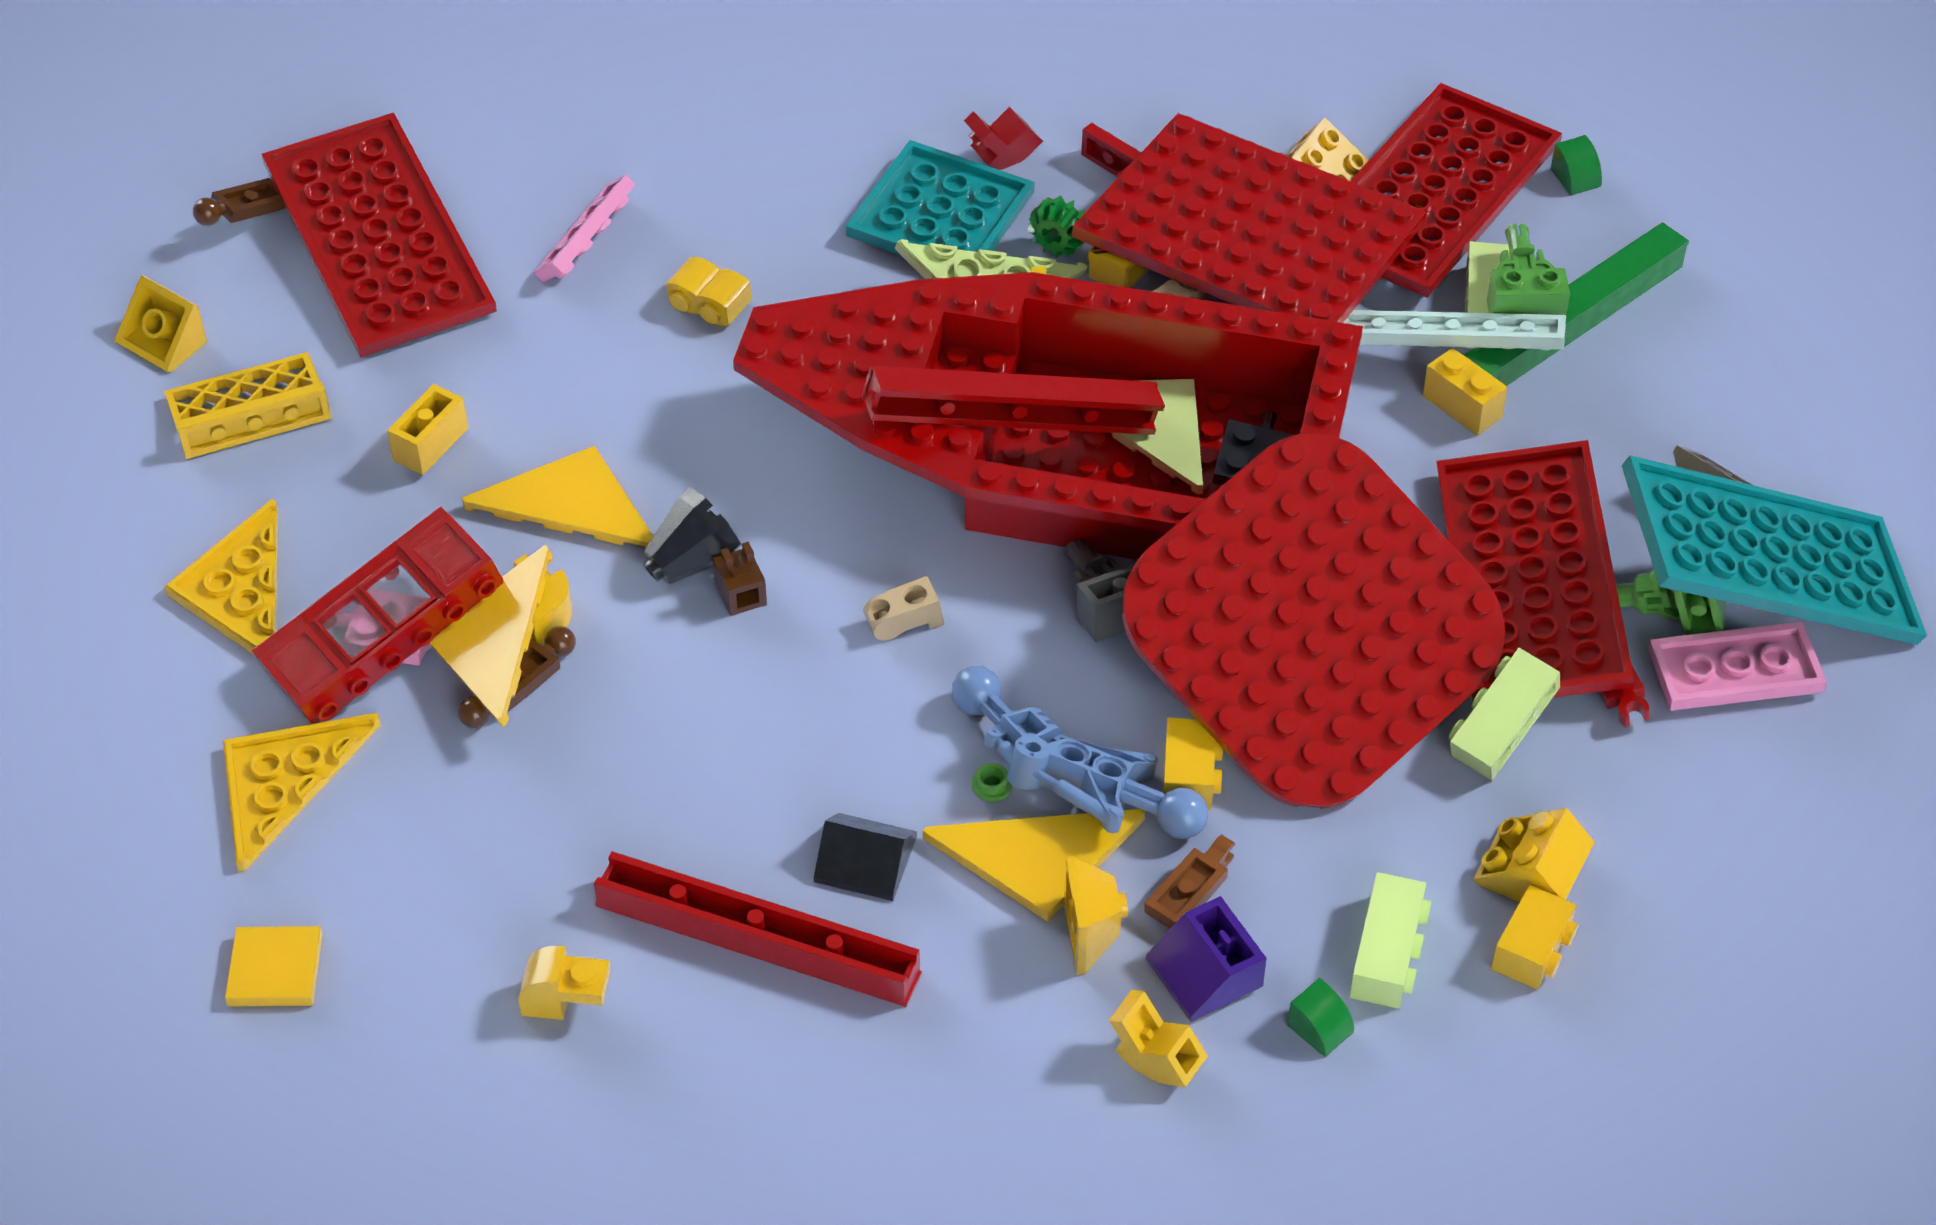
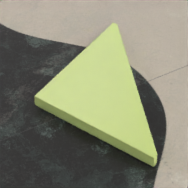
[895,239,1088,279]
[1112,379,1203,494]

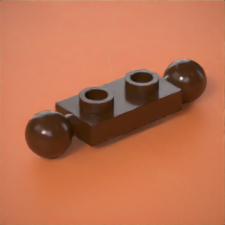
[193,178,286,226]
[458,626,576,728]

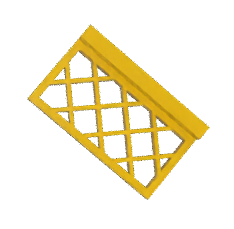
[164,352,332,459]

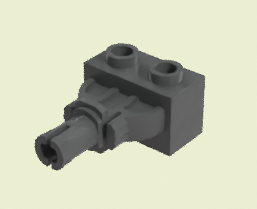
[1064,539,1135,642]

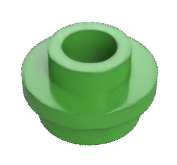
[972,763,1013,802]

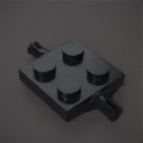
[1212,410,1294,486]

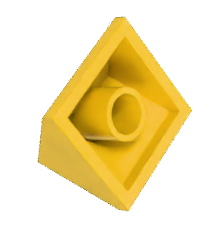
[114,275,207,372]

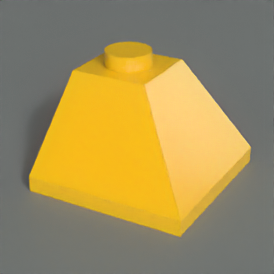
[1064,856,1128,975]

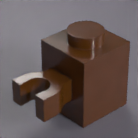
[713,541,767,616]

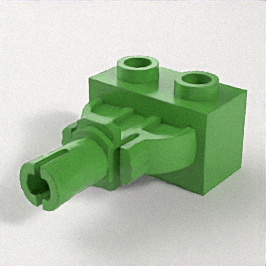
[1486,223,1570,315]
[1616,570,1726,635]

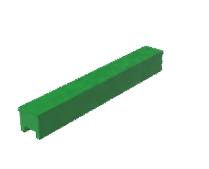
[1463,222,1689,386]

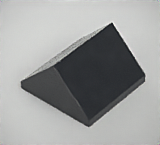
[813,813,917,901]

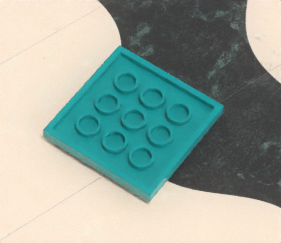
[846,140,1035,255]

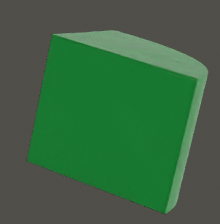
[1551,135,1602,196]
[1287,977,1354,1057]

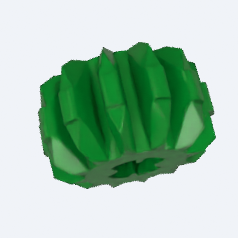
[1027,195,1085,258]

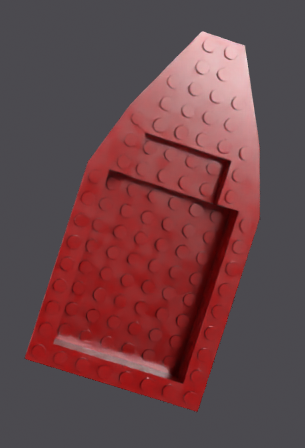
[733,272,1363,560]

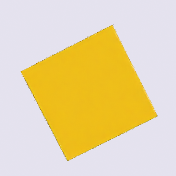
[225,926,323,1006]

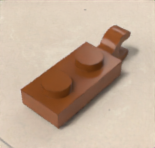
[1144,834,1235,928]

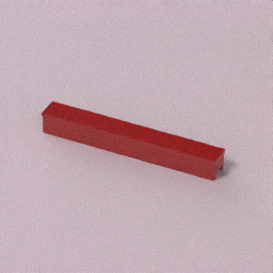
[861,366,1165,435]
[594,851,922,1007]

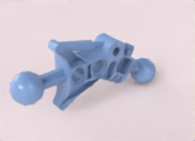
[952,666,1208,840]

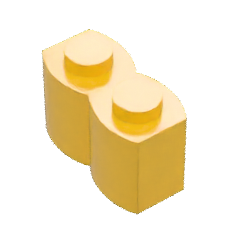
[666,257,752,326]

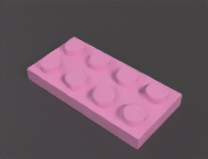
[1648,622,1827,711]

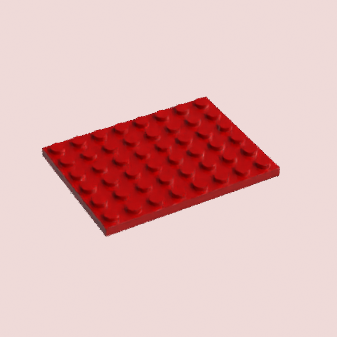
[1072,113,1427,323]

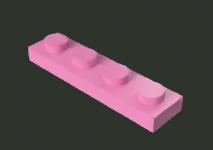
[534,174,635,282]

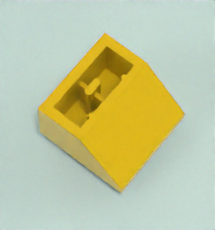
[1473,808,1595,902]

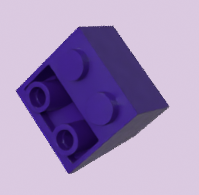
[1146,896,1267,1022]

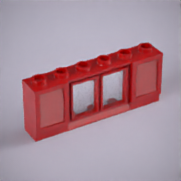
[251,506,504,724]

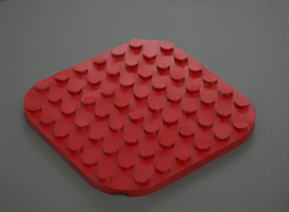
[1122,433,1505,809]

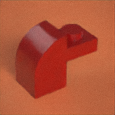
[963,106,1043,170]

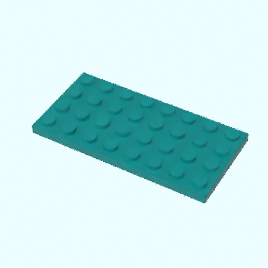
[1621,455,1927,645]

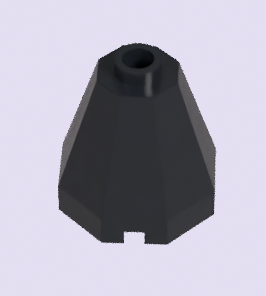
[643,487,741,584]

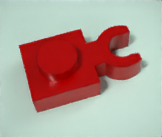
[1598,663,1650,728]

